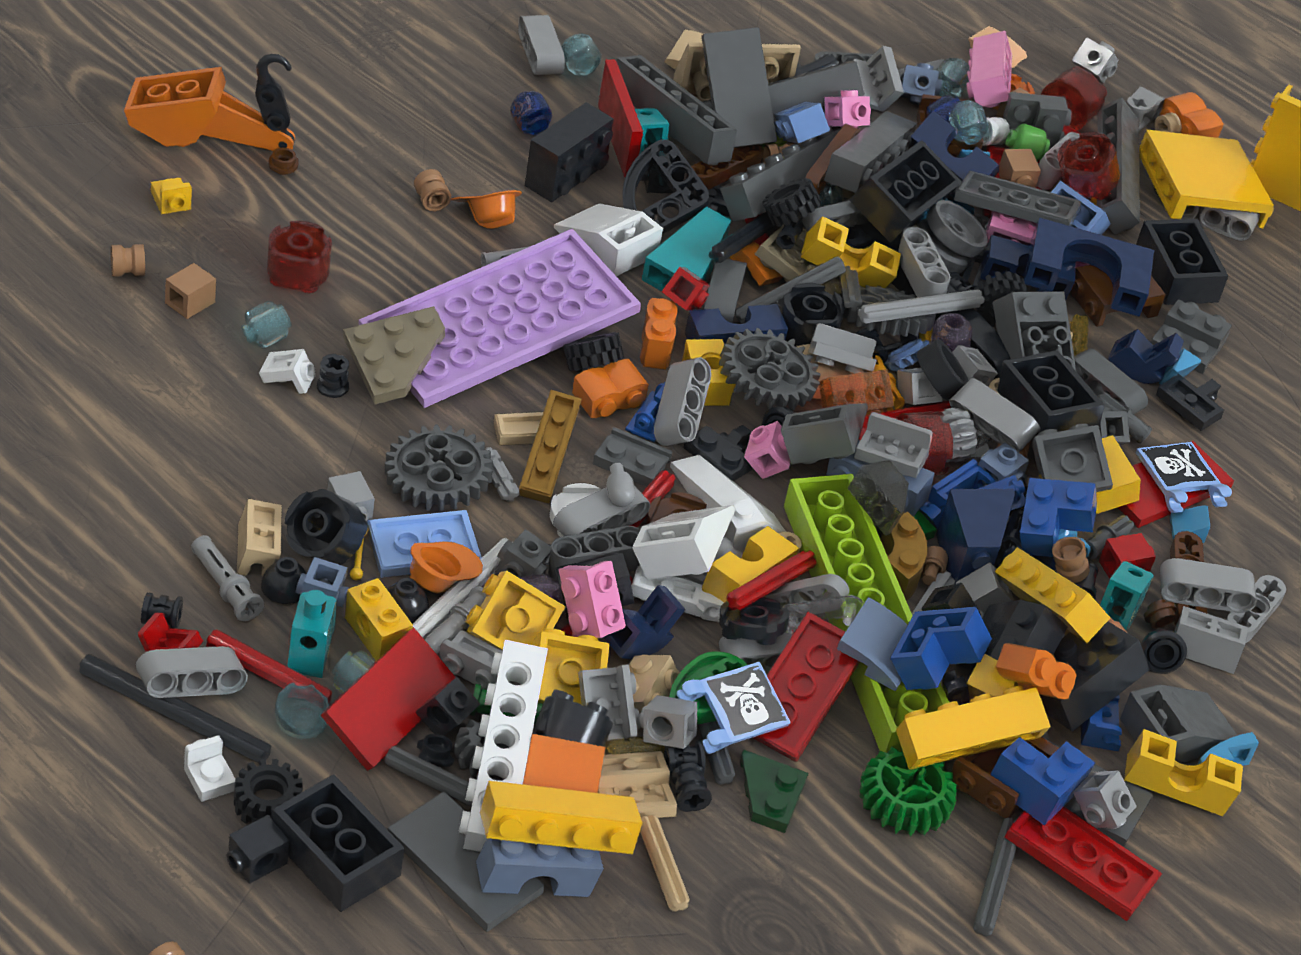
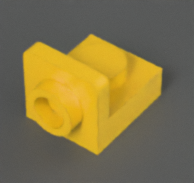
[151,177,192,214]

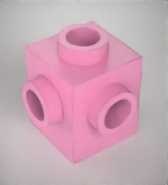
[825,90,871,128]
[744,421,790,479]

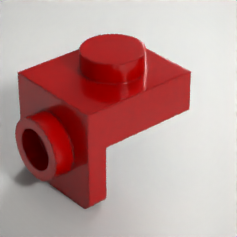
[138,612,203,652]

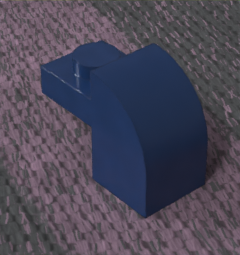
[1108,329,1184,384]
[603,585,686,659]

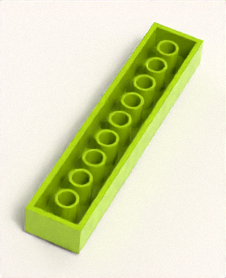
[784,474,949,753]

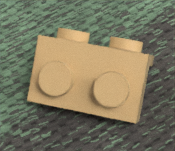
[629,655,680,713]

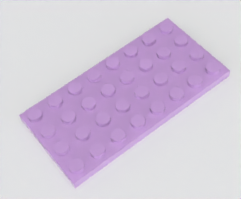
[359,229,641,408]

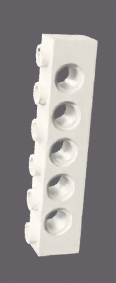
[459,640,548,852]

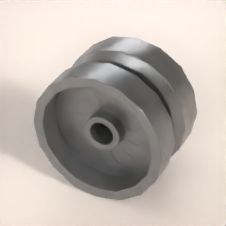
[916,200,988,274]

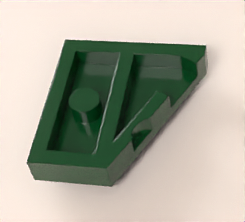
[740,749,809,833]

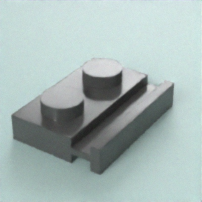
[593,427,672,487]

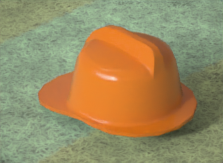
[451,190,522,229]
[410,541,483,594]

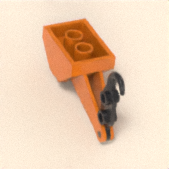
[124,54,295,151]

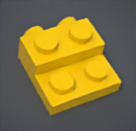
[465,570,566,650]
[533,629,609,705]

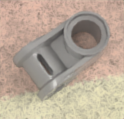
[1126,87,1165,132]

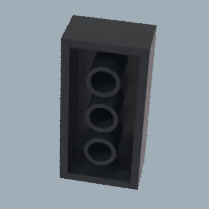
[849,140,962,243]

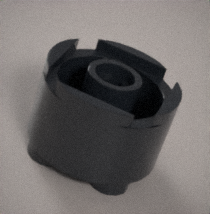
[781,283,845,347]
[285,489,368,565]
[531,690,613,747]

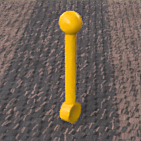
[350,528,369,581]

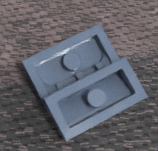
[837,597,908,691]

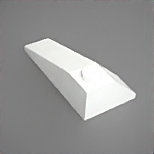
[670,455,786,552]

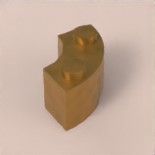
[880,511,928,601]

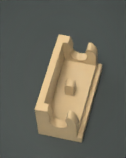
[237,499,282,576]

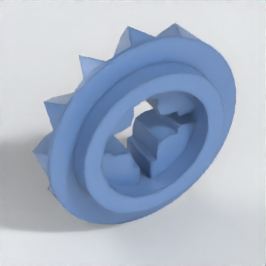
[884,339,930,371]

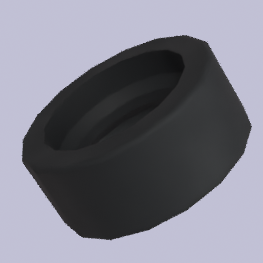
[917,339,968,401]

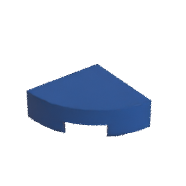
[919,501,943,530]

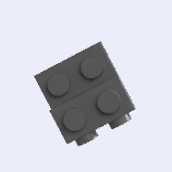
[1003,92,1071,151]
[1151,299,1232,374]
[1032,424,1113,492]

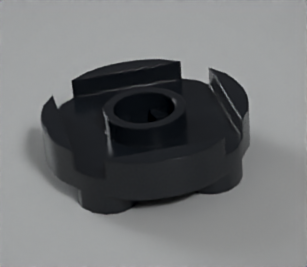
[719,597,789,645]

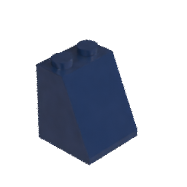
[936,489,1015,584]

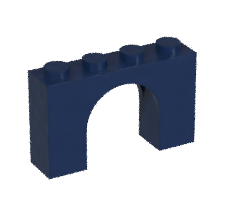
[1024,217,1154,316]

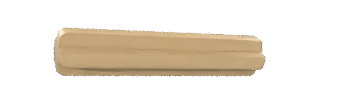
[640,815,690,912]

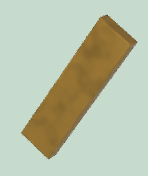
[519,390,582,504]

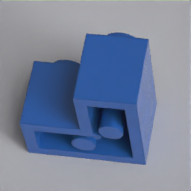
[1020,478,1097,557]
[890,607,992,690]
[990,737,1096,826]

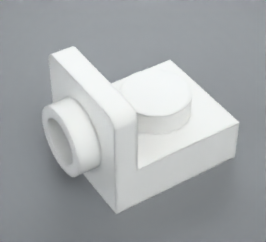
[259,349,315,394]
[184,736,235,802]

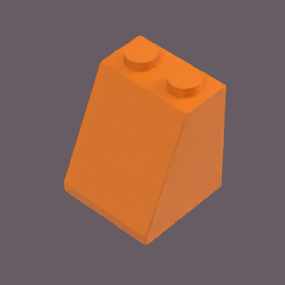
[523,734,605,793]

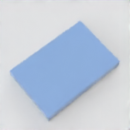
[367,510,482,578]

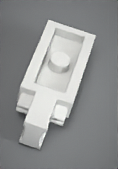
[631,566,724,622]

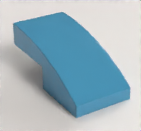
[1198,732,1259,766]

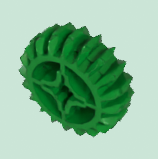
[859,746,957,837]

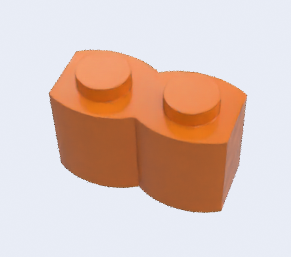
[1160,92,1224,138]
[640,298,678,370]
[572,359,649,418]
[996,643,1077,699]

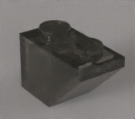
[847,460,909,536]

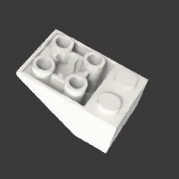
[554,204,663,276]
[632,505,736,580]

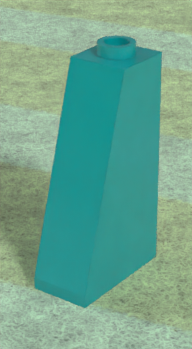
[642,207,731,291]

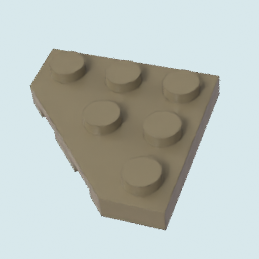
[755,224,841,295]
[343,306,445,404]

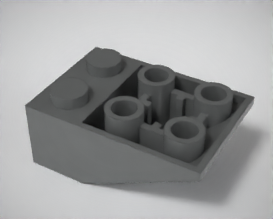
[993,291,1077,372]
[781,403,868,464]
[1120,684,1238,763]

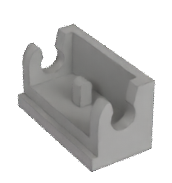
[1174,606,1248,674]

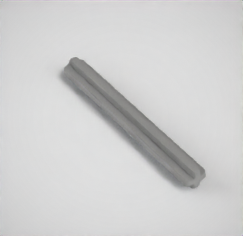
[858,289,984,323]

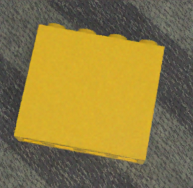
[1250,85,1301,211]
[1139,130,1274,228]

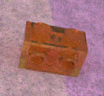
[819,369,894,415]

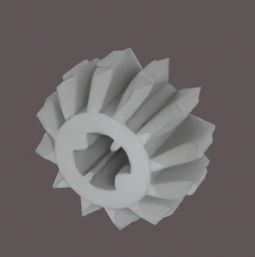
[931,407,978,462]

